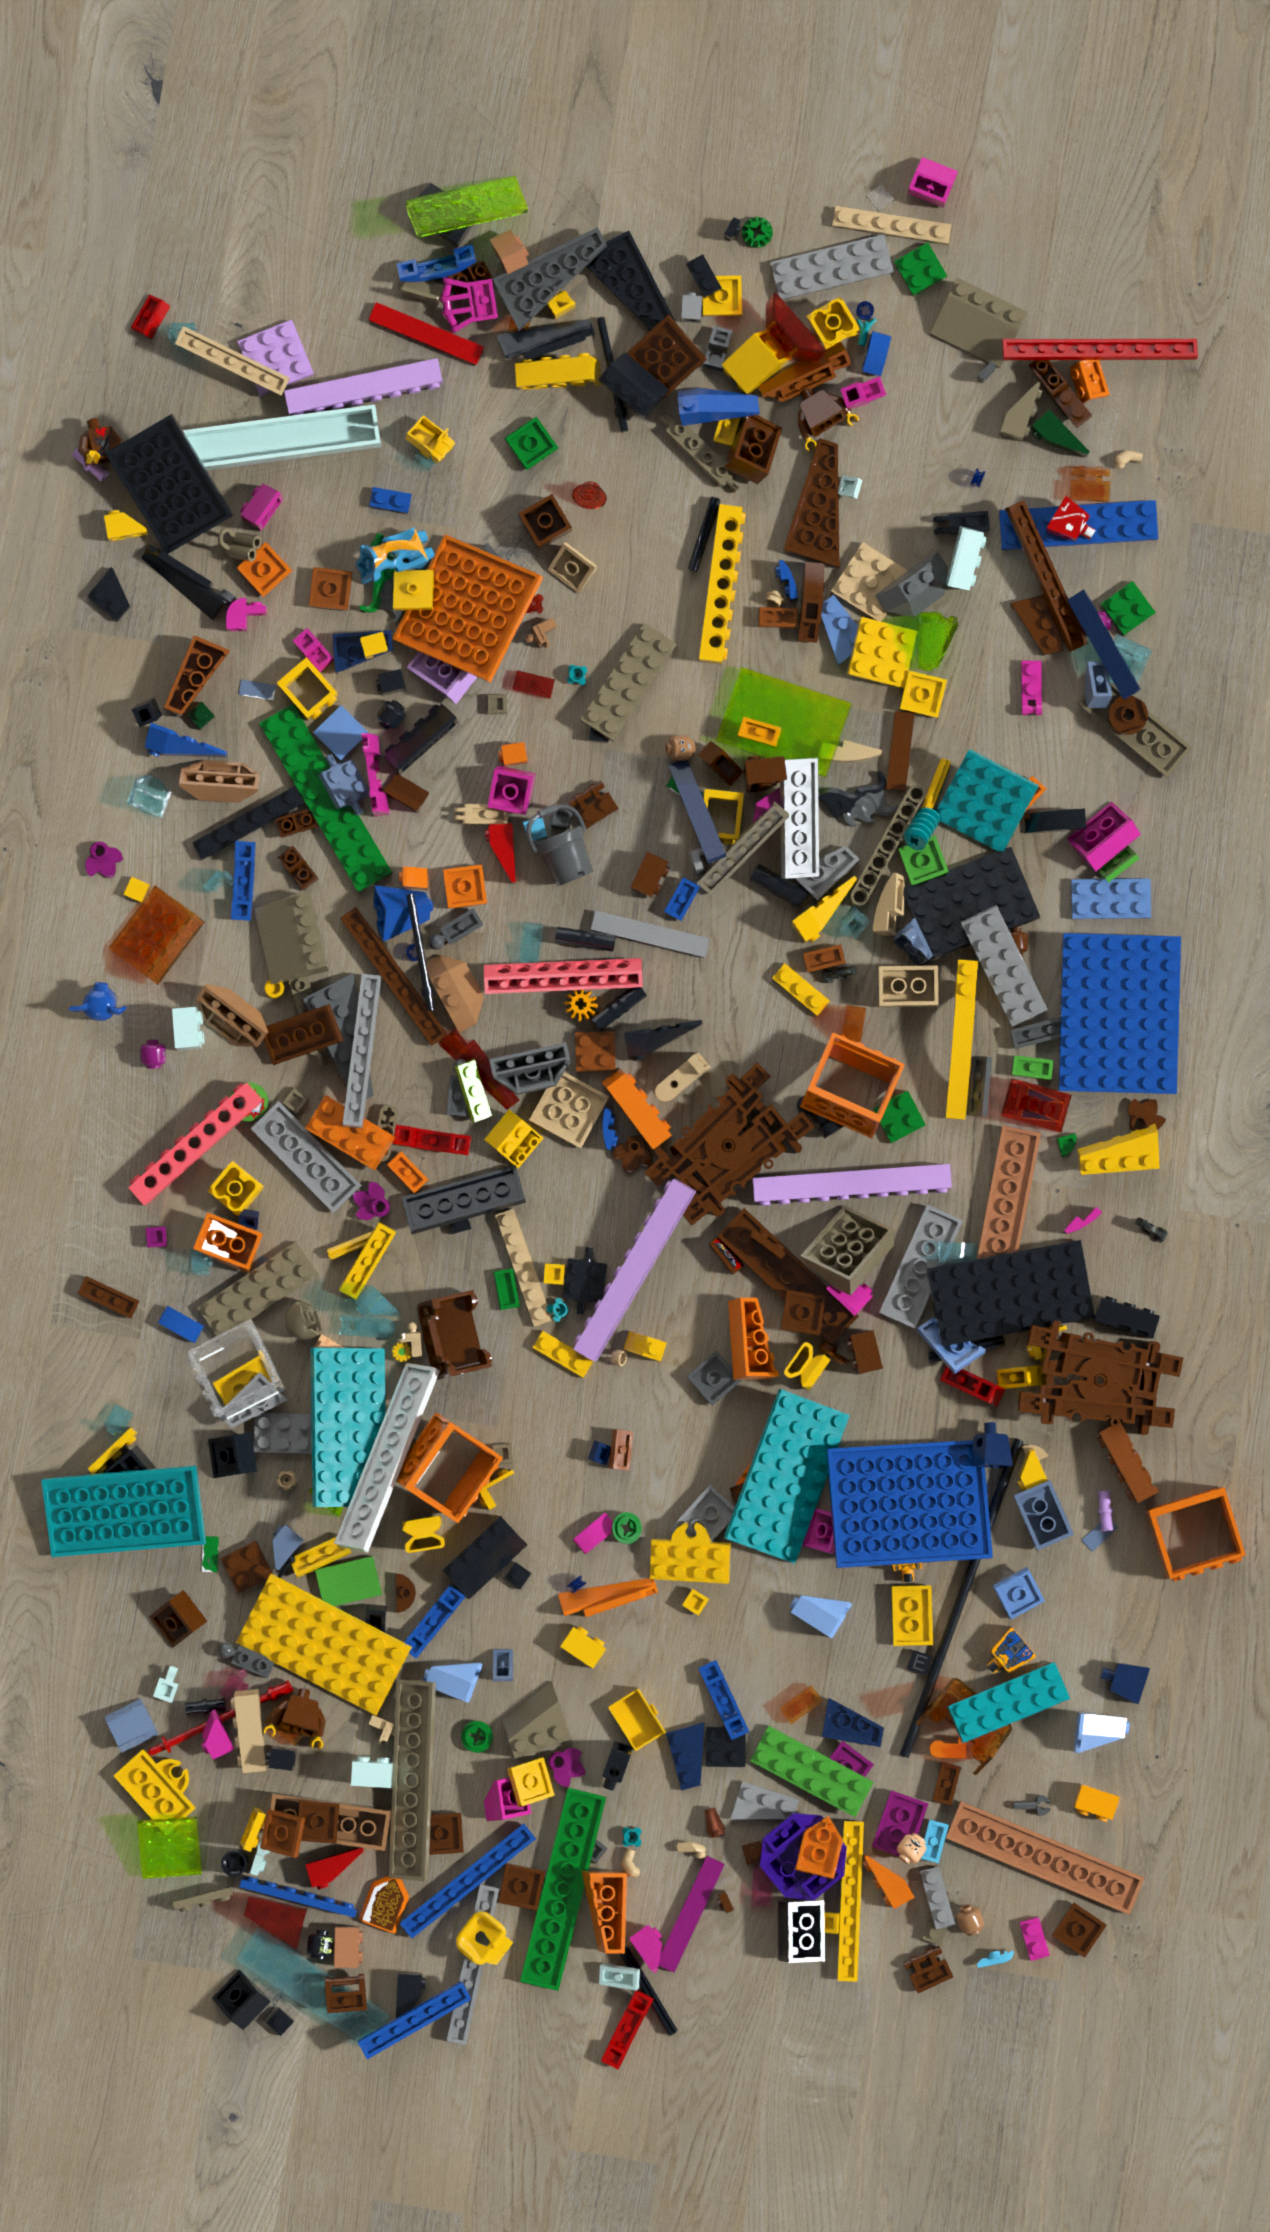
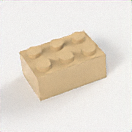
[878,966,939,1008]

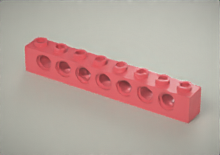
[484,958,643,994]
[128,1083,264,1206]

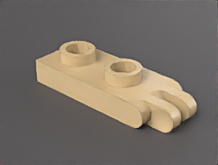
[454,804,508,825]

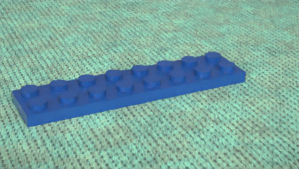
[999,500,1158,550]

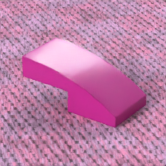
[292,628,334,672]
[1063,1207,1102,1234]
[572,1513,613,1554]

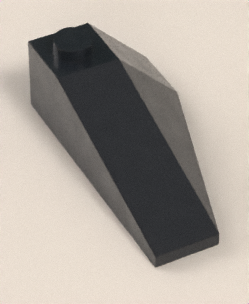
[624,1020,703,1061]

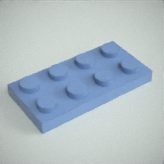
[1071,879,1151,919]

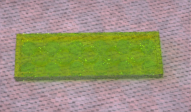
[405,175,528,237]

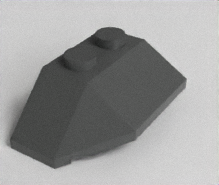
[875,550,947,617]
[489,1042,571,1095]

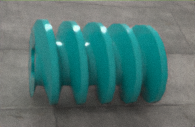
[904,807,940,850]

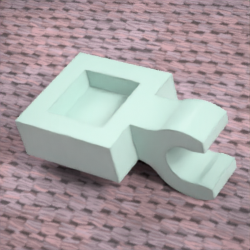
[153,1666,179,1703]
[250,1840,271,1876]

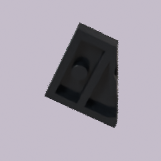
[87,567,130,622]

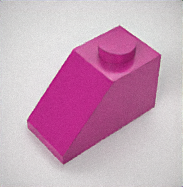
[201,1710,234,1760]
[629,1924,663,1973]

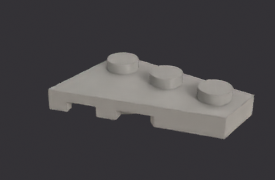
[794,846,860,902]
[218,1372,288,1428]
[730,1781,799,1820]

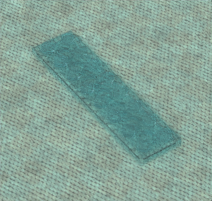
[236,1926,390,2041]

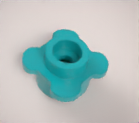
[567,665,588,685]
[546,1298,569,1322]
[622,1827,642,1847]

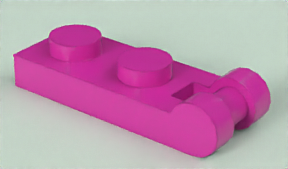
[1021,661,1042,716]

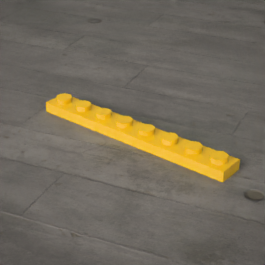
[837,1821,864,1982]

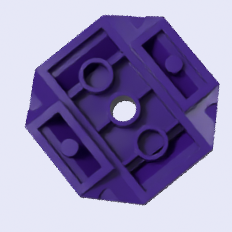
[760,1813,847,1901]

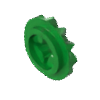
[742,216,773,248]
[611,1512,642,1544]
[461,1721,493,1753]

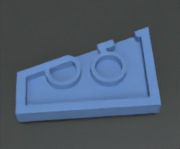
[821,595,858,665]
[917,1317,986,1374]

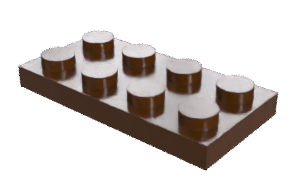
[263,1004,344,1065]

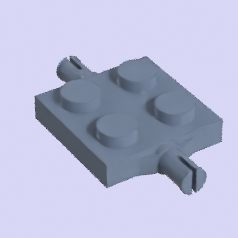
[318,754,370,816]

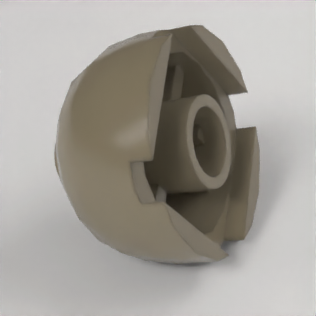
[285,1299,322,1339]

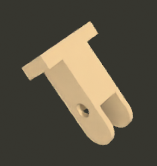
[655,1053,711,1102]

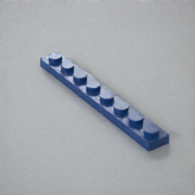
[400,1823,536,1939]

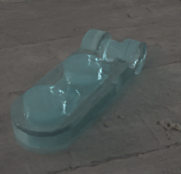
[339,1315,395,1338]

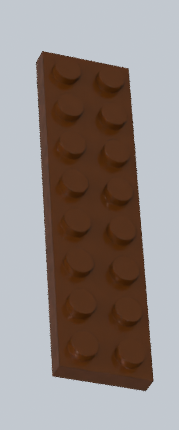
[717,1208,859,1345]

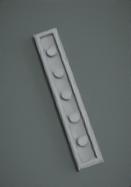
[590,910,710,958]

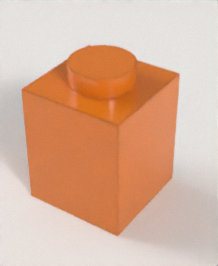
[498,742,528,767]

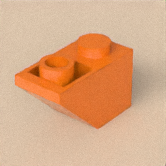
[399,867,428,890]

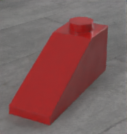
[485,823,516,884]
[940,1365,1005,1407]
[306,1847,365,1890]

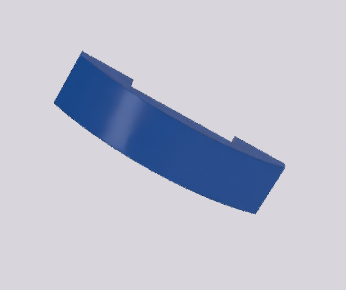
[397,245,476,282]
[231,841,256,921]
[404,1584,466,1659]
[698,1660,749,1740]

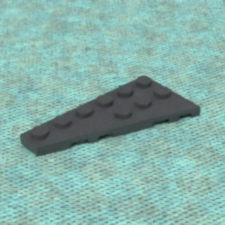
[493,227,607,331]
[301,973,374,1099]

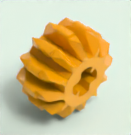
[564,990,598,1022]

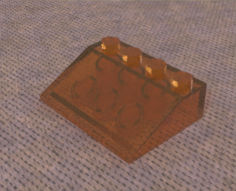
[108,885,205,985]

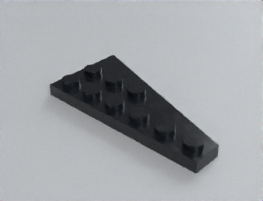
[586,230,676,330]

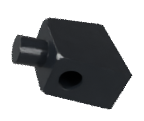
[602,1740,633,1790]

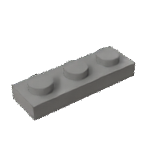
[920,1866,955,1930]

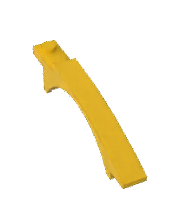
[945,960,978,1120]

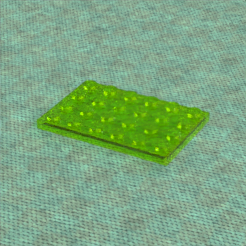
[715,667,853,778]

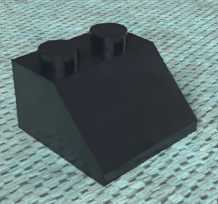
[208,1432,257,1478]
[212,1969,271,2030]

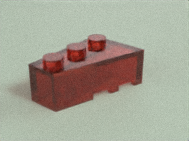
[244,1894,308,1949]

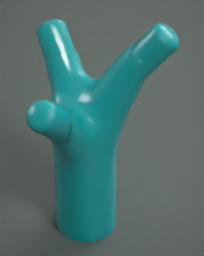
[857,318,877,346]

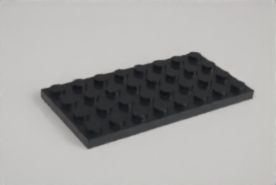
[927,1240,1095,1346]

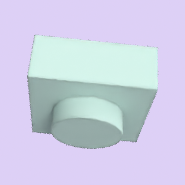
[838,475,862,499]

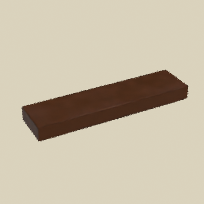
[886,711,915,792]

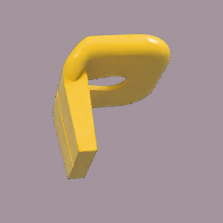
[456,1911,513,1965]

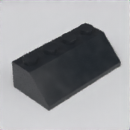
[384,704,458,775]
[442,1516,528,1599]

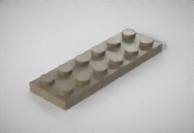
[580,623,677,742]
[1076,680,1192,778]
[198,1242,318,1341]

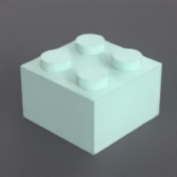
[172,1007,205,1051]
[351,1756,393,1788]

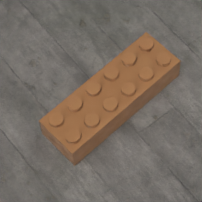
[270,1793,391,1851]

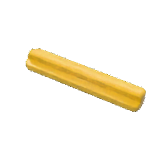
[921,758,951,809]
[327,1231,373,1260]

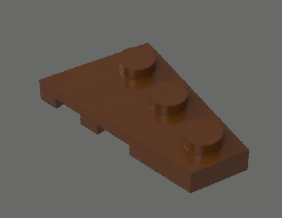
[1010,595,1063,656]

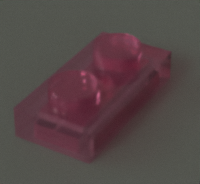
[751,1866,772,1907]

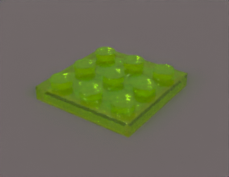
[137,1816,202,1879]

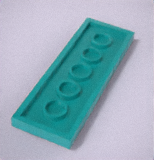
[947,1662,1070,1744]

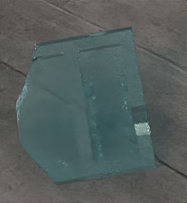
[127,775,171,818]

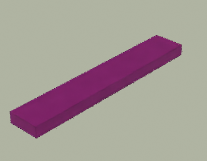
[659,1856,725,1972]

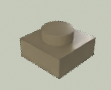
[922,1920,948,1946]

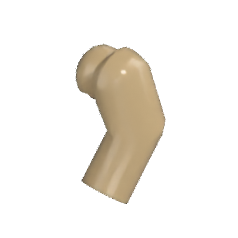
[1115,450,1143,469]
[677,1842,706,1858]
[621,1848,640,1878]

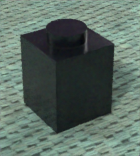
[375,669,406,696]
[132,698,162,728]

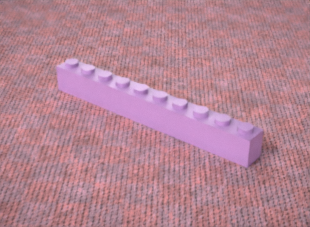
[752,1164,952,1206]
[574,1179,697,1361]

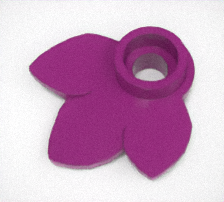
[85,841,124,878]
[353,1181,390,1220]
[548,1748,586,1788]

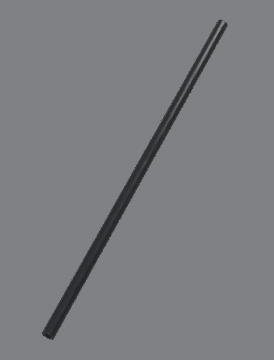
[899,1438,1024,1758]

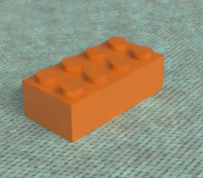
[305,1095,395,1171]

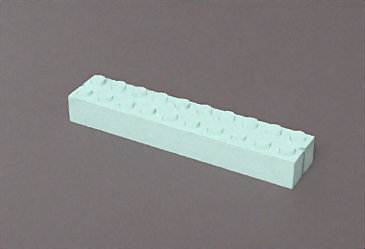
[183,405,381,471]

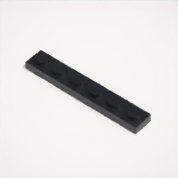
[192,786,305,860]

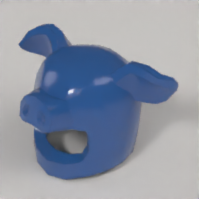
[68,982,126,1021]

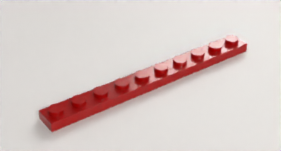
[1002,339,1198,360]

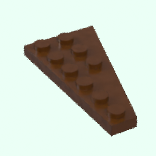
[783,438,840,568]

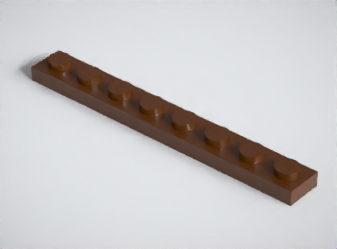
[1005,500,1088,652]
[340,907,448,1046]

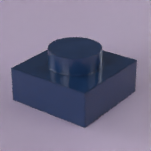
[238,1209,259,1230]
[588,1440,611,1465]

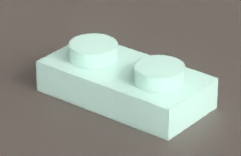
[599,1963,640,1990]

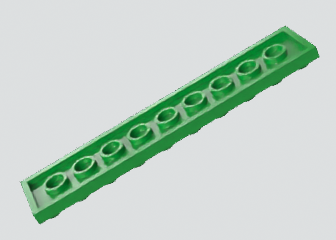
[259,704,392,893]
[520,1787,606,1991]

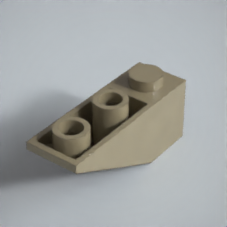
[999,382,1043,441]

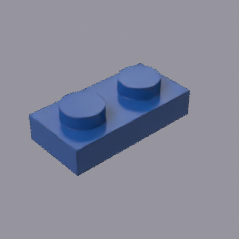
[370,487,412,514]
[664,877,700,921]

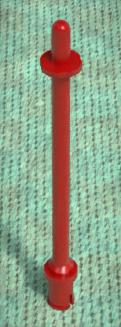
[147,1680,294,1756]

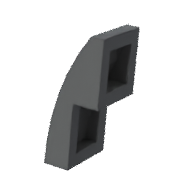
[703,326,733,371]

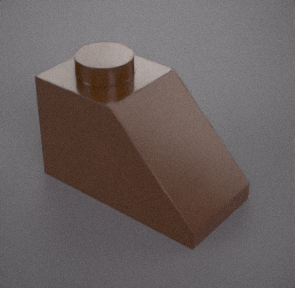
[698,741,744,786]

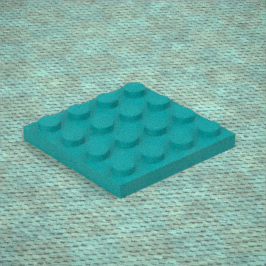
[936,749,1039,852]

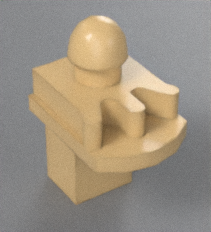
[397,1322,422,1357]
[369,1715,395,1745]

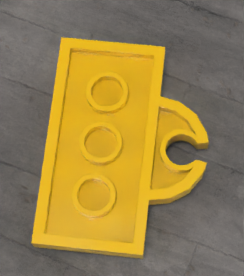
[650,1522,731,1584]
[114,1749,196,1835]

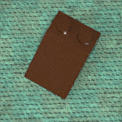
[724,415,782,485]

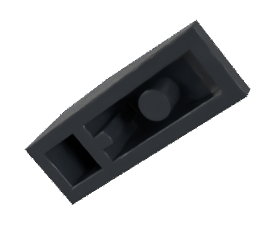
[396,1972,426,2018]

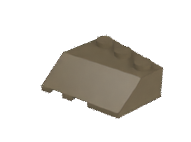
[502,1682,571,1759]

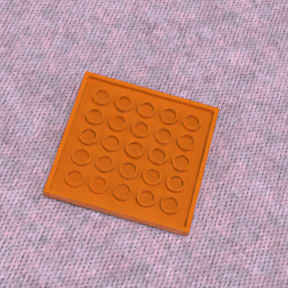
[392,534,544,683]

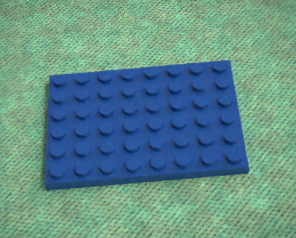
[1058,933,1181,1094]
[826,1440,993,1568]

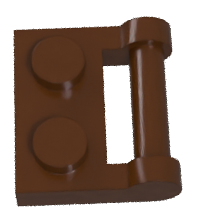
[325,1974,367,2014]

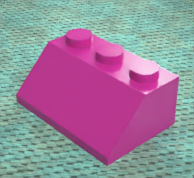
[1067,801,1141,872]

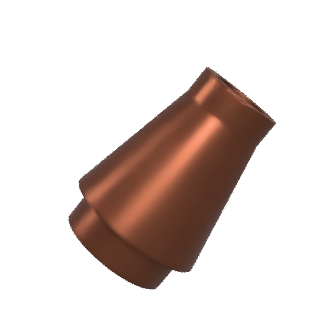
[704,1808,726,1839]

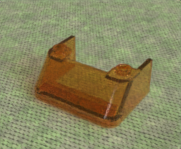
[916,1678,1012,1776]

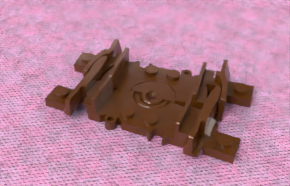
[644,1062,815,1226]
[1017,1321,1184,1435]

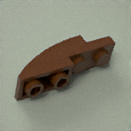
[1028,360,1092,428]
[797,562,825,643]

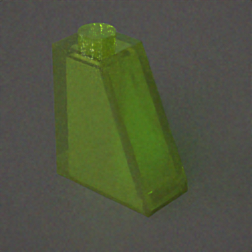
[917,612,958,671]

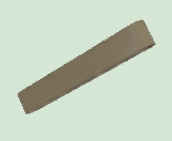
[850,785,925,907]

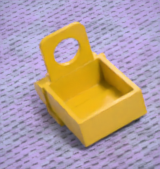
[405,415,455,463]

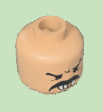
[897,1833,926,1864]

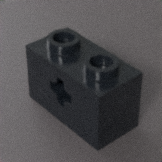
[265,1746,297,1771]

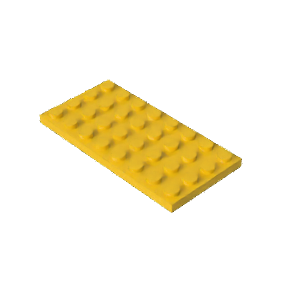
[236,1574,412,1716]

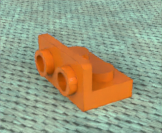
[1070,360,1110,404]

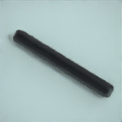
[620,1947,677,2036]

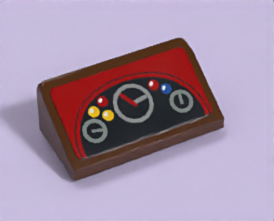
[709,1237,744,1275]

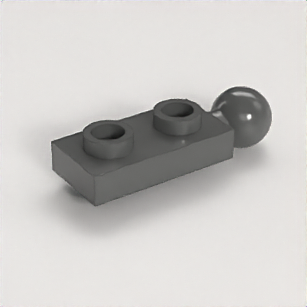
[429,908,483,950]
[446,1059,467,1117]
[218,1642,274,1679]

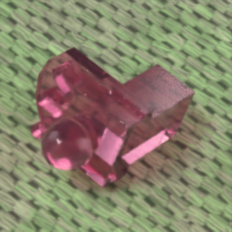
[218,1669,249,1699]

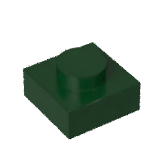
[187,702,215,730]

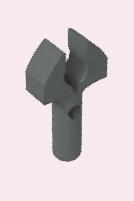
[1012,1795,1051,1816]

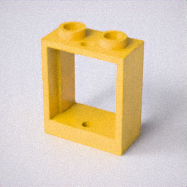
[277,657,338,721]
[704,789,744,845]

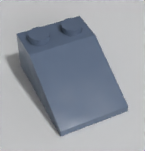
[1014,1480,1074,1551]

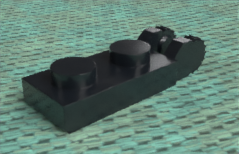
[933,511,990,534]

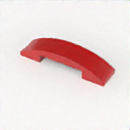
[393,1124,471,1156]
[601,1990,654,2070]

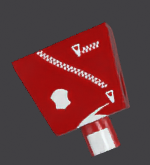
[1045,496,1095,542]

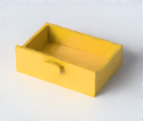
[608,1688,666,1751]

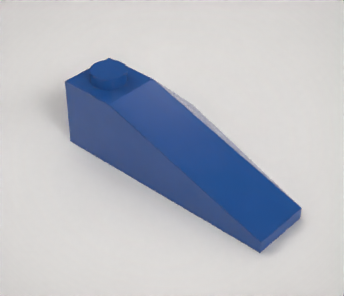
[677,387,760,426]
[145,723,228,757]

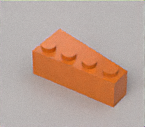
[601,1068,672,1149]
[728,1297,780,1380]
[582,1871,627,1954]

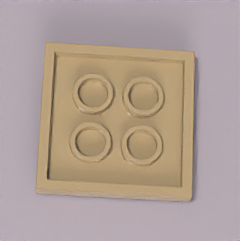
[831,542,908,622]
[529,1072,609,1149]

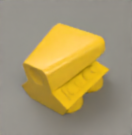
[806,297,860,349]
[207,1161,264,1216]
[784,1342,831,1391]
[402,1515,445,1553]

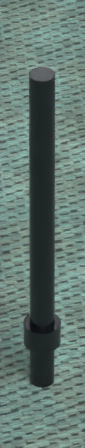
[597,317,629,433]
[406,894,435,1011]

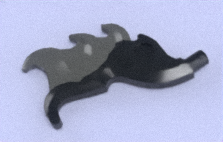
[818,771,898,827]

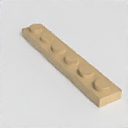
[832,206,951,245]
[175,326,290,396]
[495,1209,553,1327]

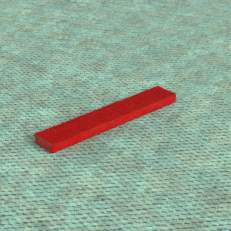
[368,302,484,366]

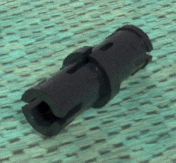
[185,1698,226,1715]

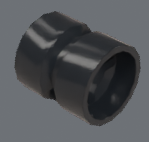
[809,1113,844,1139]
[221,1849,249,1877]

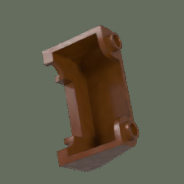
[417,1290,492,1380]

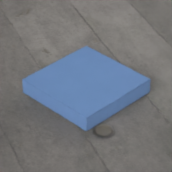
[313,705,369,760]
[992,1567,1045,1620]

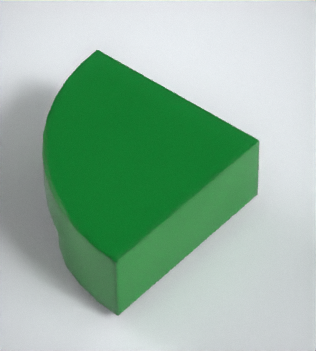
[1056,1133,1076,1157]

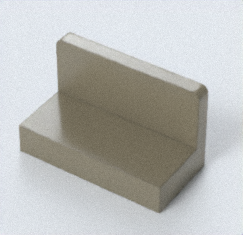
[401,281,444,305]

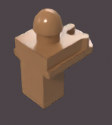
[525,618,557,648]

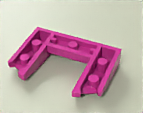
[361,733,390,817]

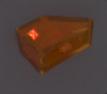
[841,1005,866,1042]

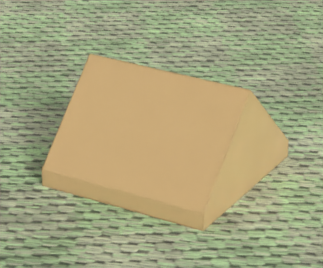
[547,542,597,593]

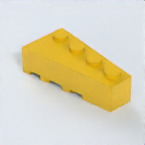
[515,353,602,390]
[1077,1124,1160,1175]

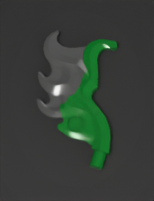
[359,533,408,622]

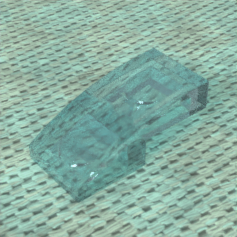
[519,922,543,963]
[938,1242,977,1263]

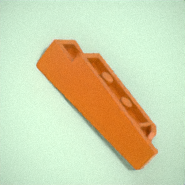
[558,1578,658,1617]

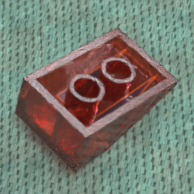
[1001,1078,1072,1133]

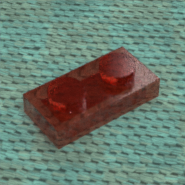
[512,670,555,699]

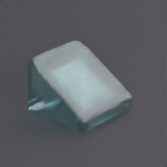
[413,450,435,471]

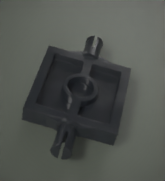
[562,1247,607,1315]

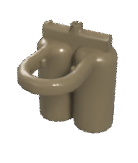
[218,528,262,562]

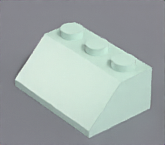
[946,526,986,590]

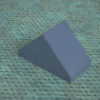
[493,1649,513,1682]

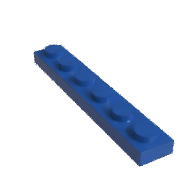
[239,1876,358,1918]
[357,1981,471,2060]

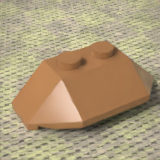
[179,760,260,803]
[426,955,484,1033]
[195,984,268,1047]

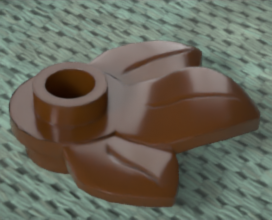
[1128,1099,1166,1131]
[613,1135,652,1174]
[819,1341,851,1365]

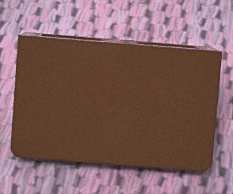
[383,773,429,813]

